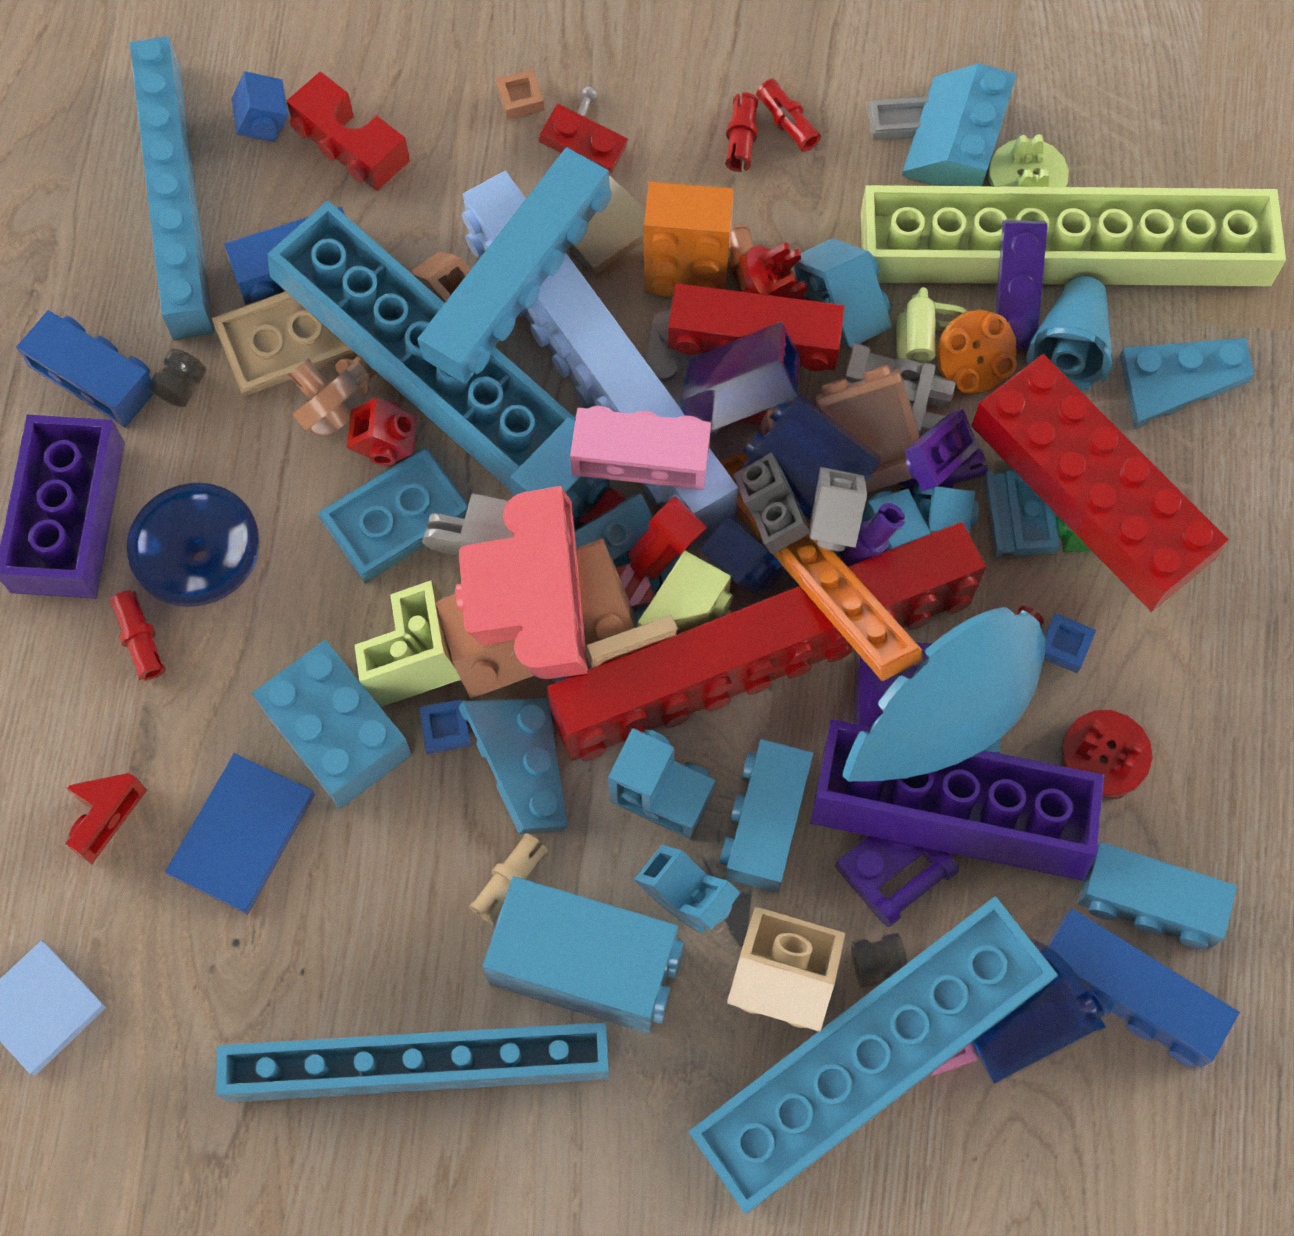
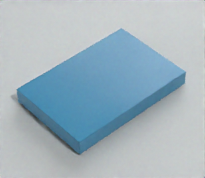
[318,447,468,583]

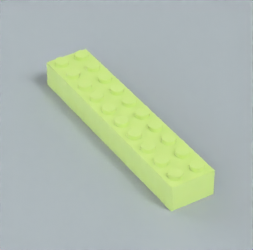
[861,185,1286,286]

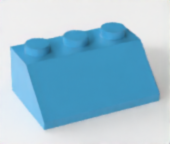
[902,63,1017,186]

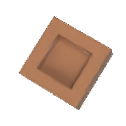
[495,69,545,120]

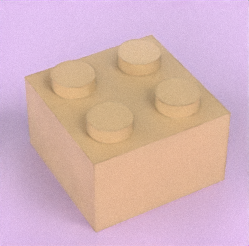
[727,906,845,1031]

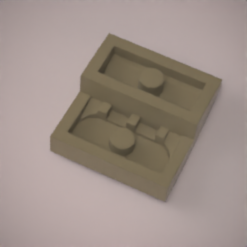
[570,176,645,274]

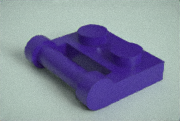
[834,836,959,927]

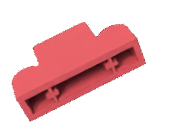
[455,486,588,679]

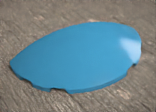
[842,607,1045,781]

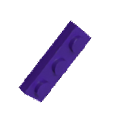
[995,220,1048,349]
[905,409,979,491]

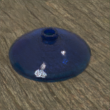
[127,483,260,607]

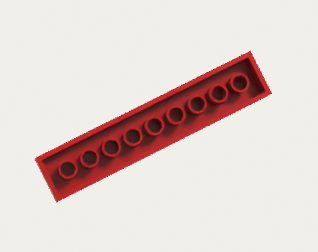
[547,522,986,762]

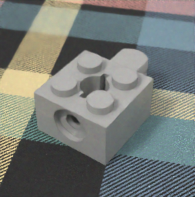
[422,493,514,556]

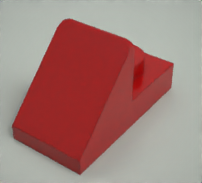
[65,773,147,864]

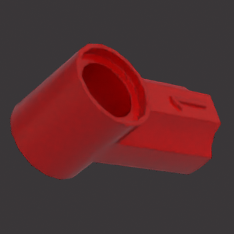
[628,496,708,580]

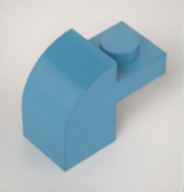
[633,845,740,934]

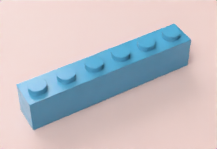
[417,147,612,384]

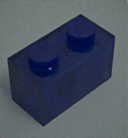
[699,516,782,595]

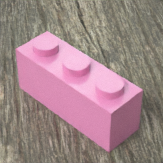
[570,406,711,490]

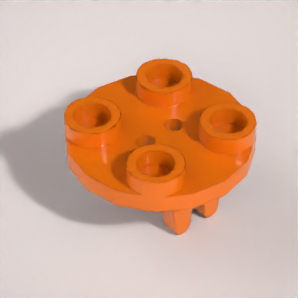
[937,309,1017,394]

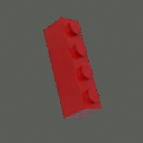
[667,283,845,372]

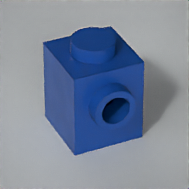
[231,71,288,142]

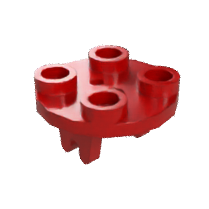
[739,242,807,300]
[1061,710,1153,799]

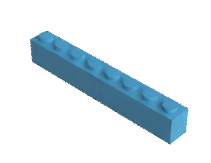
[129,36,214,340]
[216,1022,610,1102]

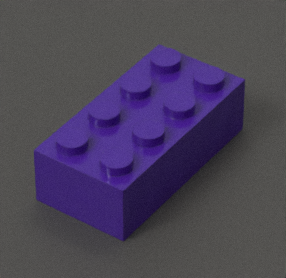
[0,414,125,599]

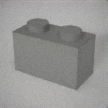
[810,467,867,551]

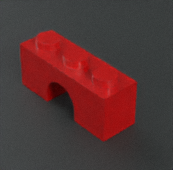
[286,71,410,191]

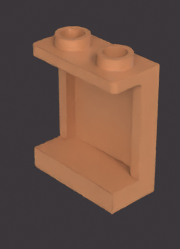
[815,365,921,493]

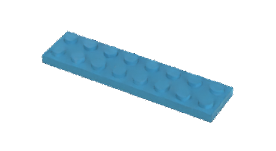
[688,896,1058,1214]

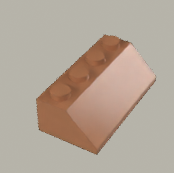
[436,538,637,699]

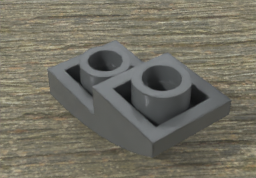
[733,452,810,554]

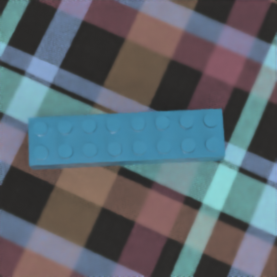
[267,200,576,492]

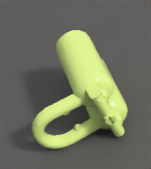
[896,287,968,365]

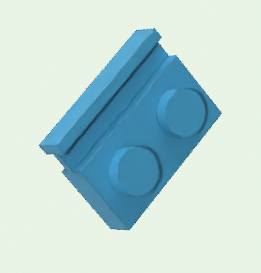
[984,470,1060,557]

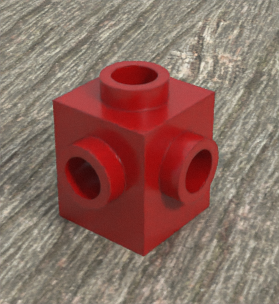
[347,397,417,466]

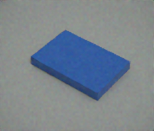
[165,753,315,915]

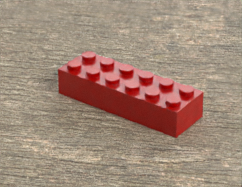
[971,354,1229,612]

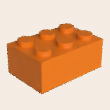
[644,181,734,297]

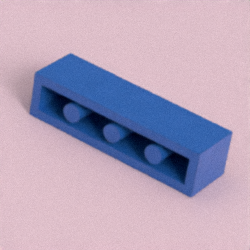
[1041,908,1240,1068]

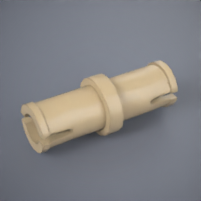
[469,833,548,925]

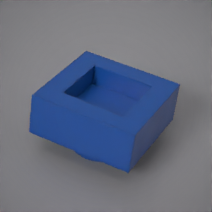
[1044,613,1096,673]
[419,699,471,754]

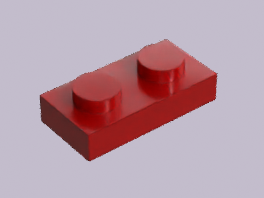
[538,103,628,176]

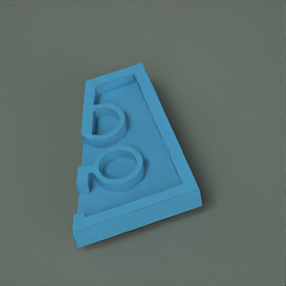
[1120,338,1254,430]
[458,698,567,834]

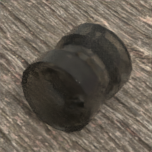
[149,348,207,407]
[851,932,907,988]

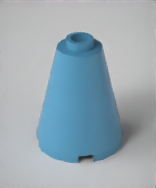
[1026,276,1113,391]

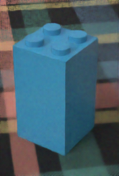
[482,876,684,1034]

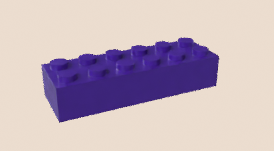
[810,719,1104,881]

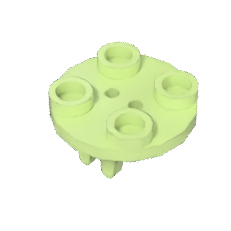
[988,134,1069,187]

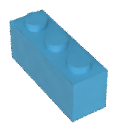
[719,739,814,893]
[1077,842,1237,950]

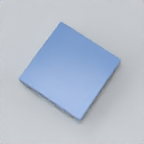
[0,940,107,1076]

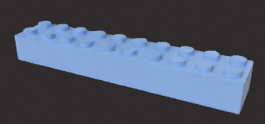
[462,171,738,548]

